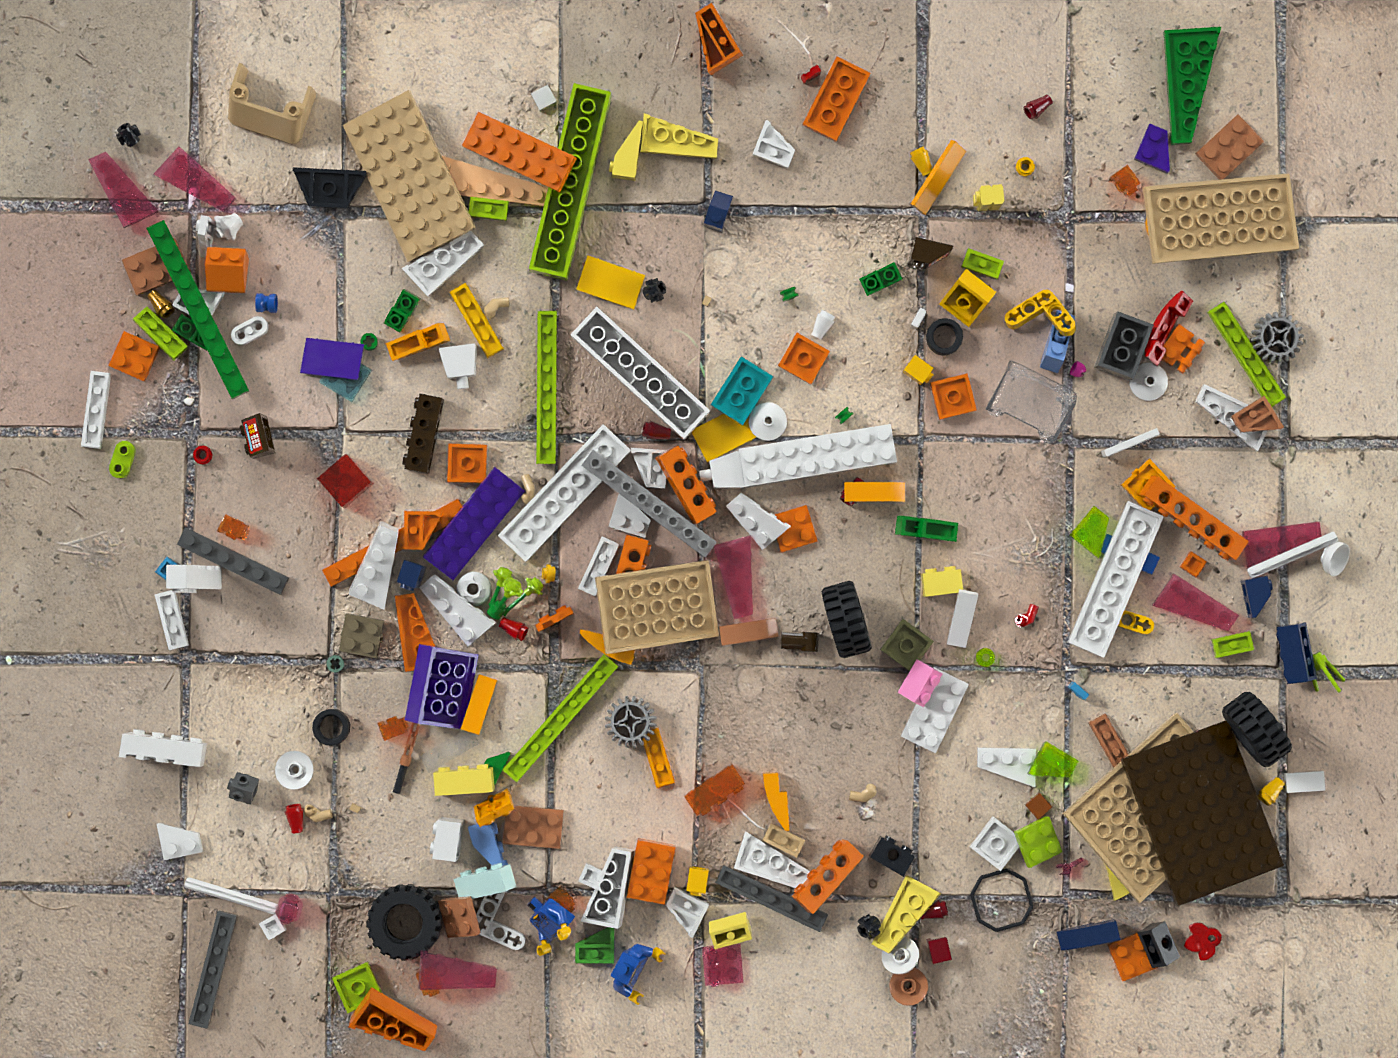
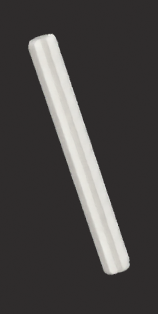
[1247,532,1338,578]
[184,877,278,914]

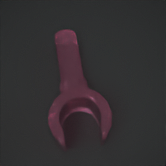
[1056,857,1083,875]

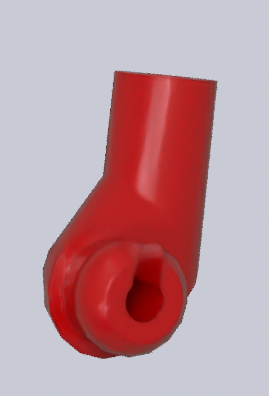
[1014,604,1039,627]

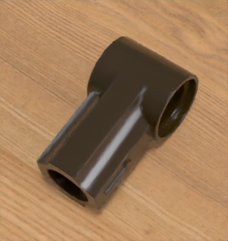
[781,632,819,652]

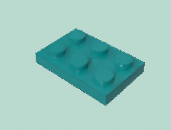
[711,356,774,425]

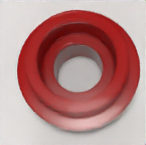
[193,445,213,465]

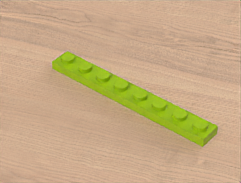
[536,311,557,464]
[503,654,619,782]

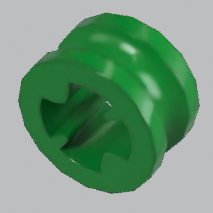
[780,287,799,302]
[360,333,378,351]
[835,406,854,425]

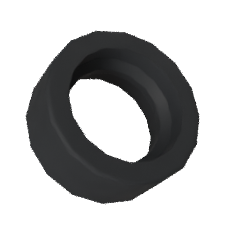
[926,318,963,356]
[312,709,350,746]

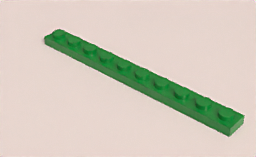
[146,220,250,400]

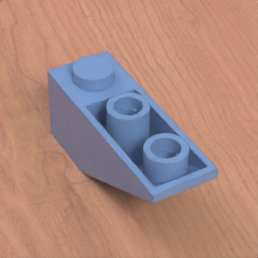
[1040,310,1075,373]
[468,822,508,866]

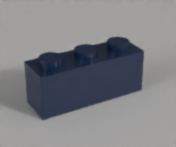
[1276,622,1317,684]

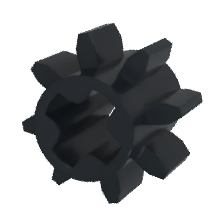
[116,123,141,147]
[643,278,666,303]
[857,914,881,940]

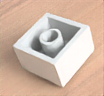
[430,817,464,862]

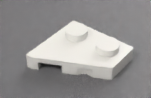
[753,120,795,169]
[196,215,216,258]
[666,887,709,938]

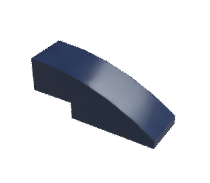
[1056,919,1121,951]

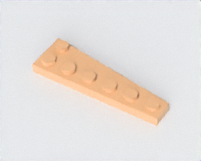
[442,156,548,207]

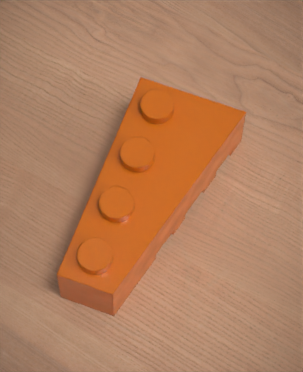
[348,987,437,1051]

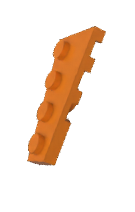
[394,593,435,672]

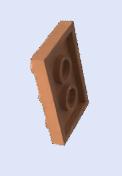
[1195,114,1264,180]
[122,238,188,296]
[503,805,564,849]

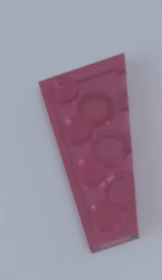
[153,146,237,212]
[88,151,159,228]
[1152,573,1239,631]
[418,950,497,990]

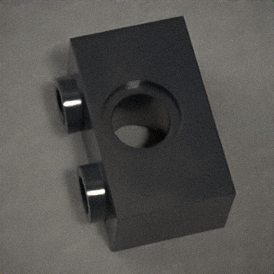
[869,835,915,877]
[1137,921,1180,968]

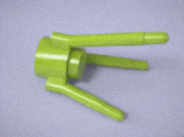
[1312,651,1345,693]

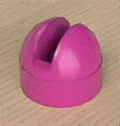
[1070,361,1086,378]

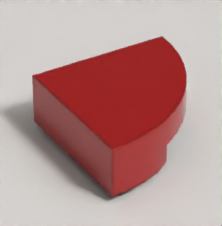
[801,65,821,84]

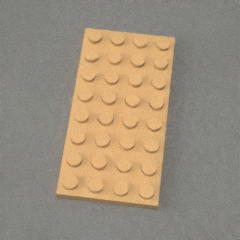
[343,90,476,262]
[1143,174,1299,264]

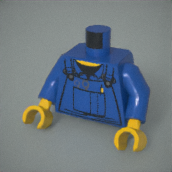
[527,897,575,956]
[611,944,666,1005]

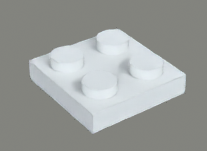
[969,816,1019,871]

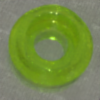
[976,648,995,667]

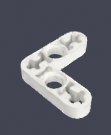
[476,892,526,950]

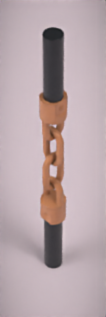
[393,722,420,794]

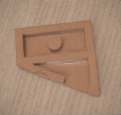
[1230,396,1284,433]

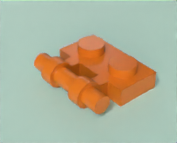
[1162,324,1205,374]

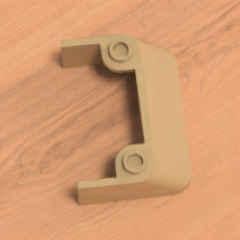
[228,63,317,145]

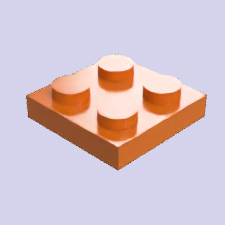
[108,331,160,382]
[778,333,830,385]
[930,373,977,420]
[447,444,487,483]
[775,505,818,553]
[1107,933,1159,982]

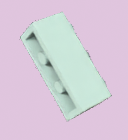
[453,863,516,899]

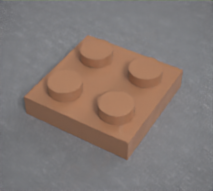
[438,896,481,938]

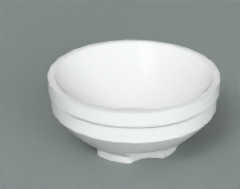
[1321,542,1350,576]
[457,572,492,607]

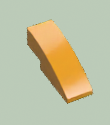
[386,323,450,361]
[844,482,905,502]
[580,629,635,665]
[762,772,789,831]

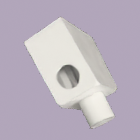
[439,343,477,389]
[699,451,745,489]

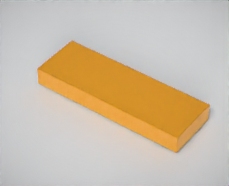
[461,674,497,735]
[640,727,675,788]

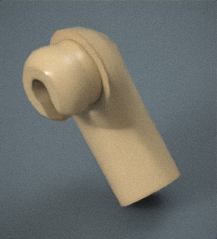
[484,297,510,319]
[521,474,535,504]
[849,784,877,802]
[304,804,333,822]

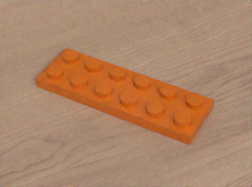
[462,112,577,193]

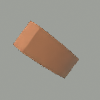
[719,618,778,646]

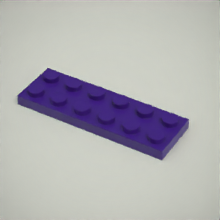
[422,467,525,580]

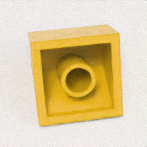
[939,269,996,327]

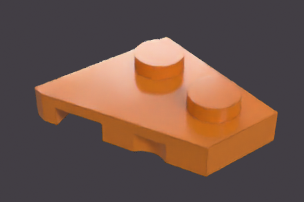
[403,511,442,550]
[535,605,574,632]

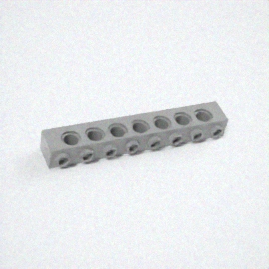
[581,450,717,558]

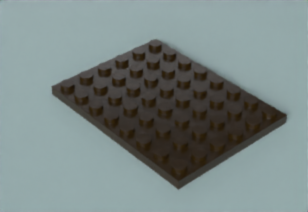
[1120,720,1284,906]

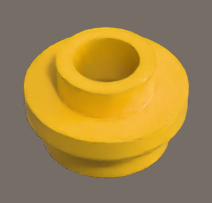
[1015,157,1035,177]
[542,564,556,583]

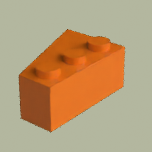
[695,3,743,75]

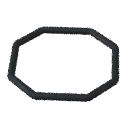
[970,868,1033,932]

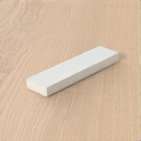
[81,371,111,449]

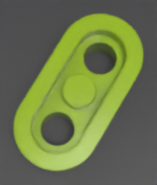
[109,441,136,478]

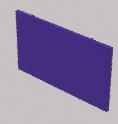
[300,338,364,380]

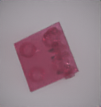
[702,944,744,987]

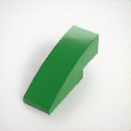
[895,516,959,542]

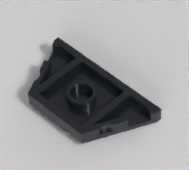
[293,167,367,209]

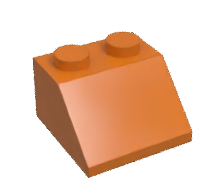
[205,247,249,293]

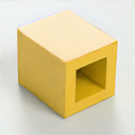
[903,355,934,385]
[686,866,709,896]

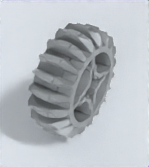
[1251,312,1304,364]
[605,696,657,748]

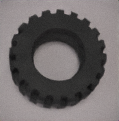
[821,581,872,658]
[1222,692,1292,767]
[366,884,443,961]

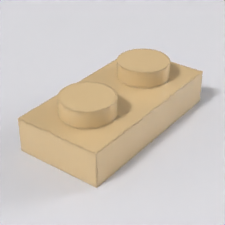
[762,823,805,858]

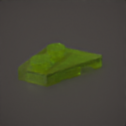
[1069,506,1109,559]
[1027,741,1079,778]

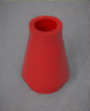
[499,617,529,641]
[285,804,304,834]

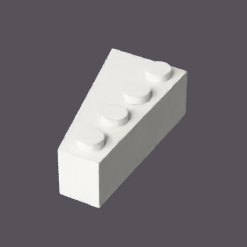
[349,521,398,610]
[166,565,222,593]
[119,729,207,767]
[580,846,635,929]

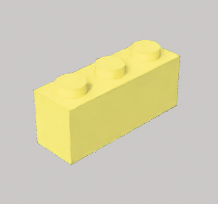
[433,764,495,796]

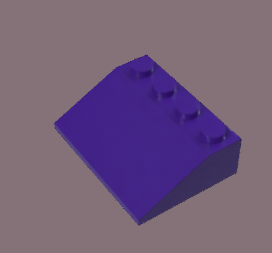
[405,644,479,729]

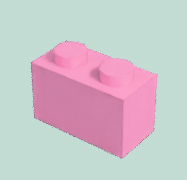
[898,659,943,707]

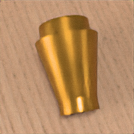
[147,290,175,319]

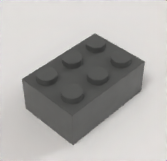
[1094,311,1154,381]

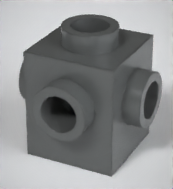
[227,772,259,805]

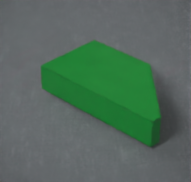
[484,751,511,785]

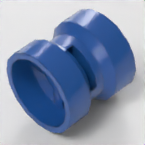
[255,293,278,313]

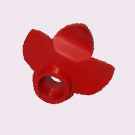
[1184,922,1222,961]

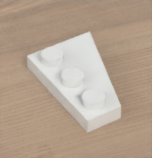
[977,747,1036,787]

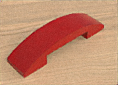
[1145,291,1193,366]

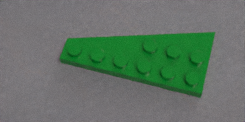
[1163,26,1222,145]

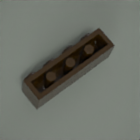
[402,393,444,474]

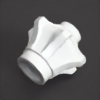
[213,213,243,241]

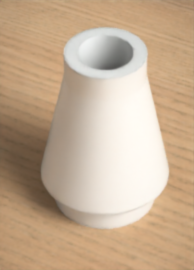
[811,310,835,339]

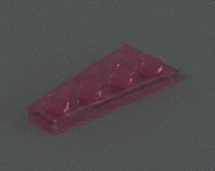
[1242,521,1322,569]
[714,535,753,619]

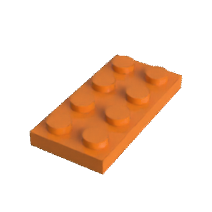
[802,56,871,142]

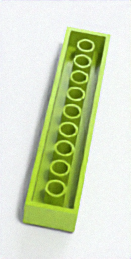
[529,83,612,281]

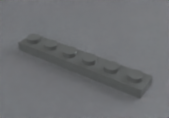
[177,527,289,595]
[715,865,828,932]
[188,910,238,1029]

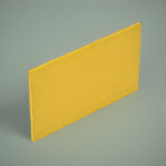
[576,255,645,310]
[691,413,756,463]

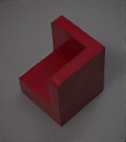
[926,937,952,964]

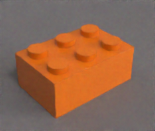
[627,838,676,905]

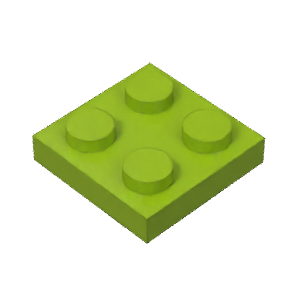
[1014,816,1063,868]
[332,961,382,1014]

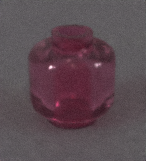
[275,893,303,924]

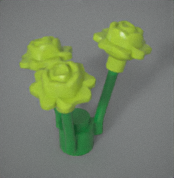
[487,567,544,620]

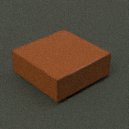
[1025,792,1052,820]

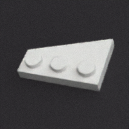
[726,493,791,550]

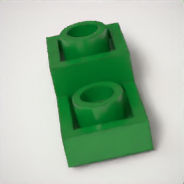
[859,262,903,296]
[384,289,421,333]
[172,314,207,351]

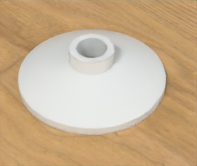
[1129,363,1168,401]
[749,402,787,441]
[275,751,313,789]
[882,937,919,974]

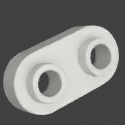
[231,316,269,345]

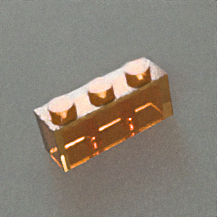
[684,763,745,816]

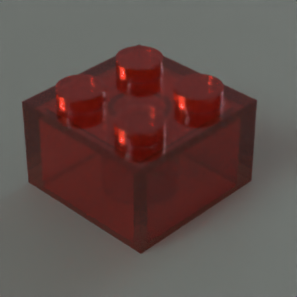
[317,453,374,508]

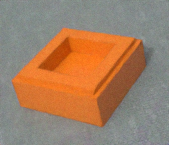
[1180,551,1207,578]

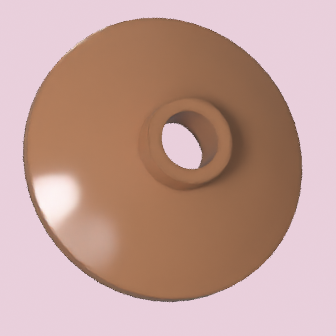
[889,967,928,1006]

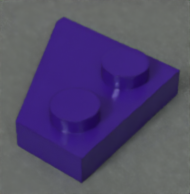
[1134,124,1170,174]

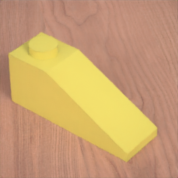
[609,121,643,181]

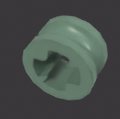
[326,655,344,673]

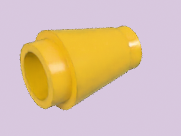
[910,146,932,176]
[1258,777,1285,806]

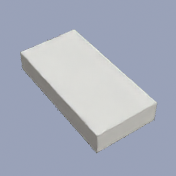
[1284,771,1325,793]

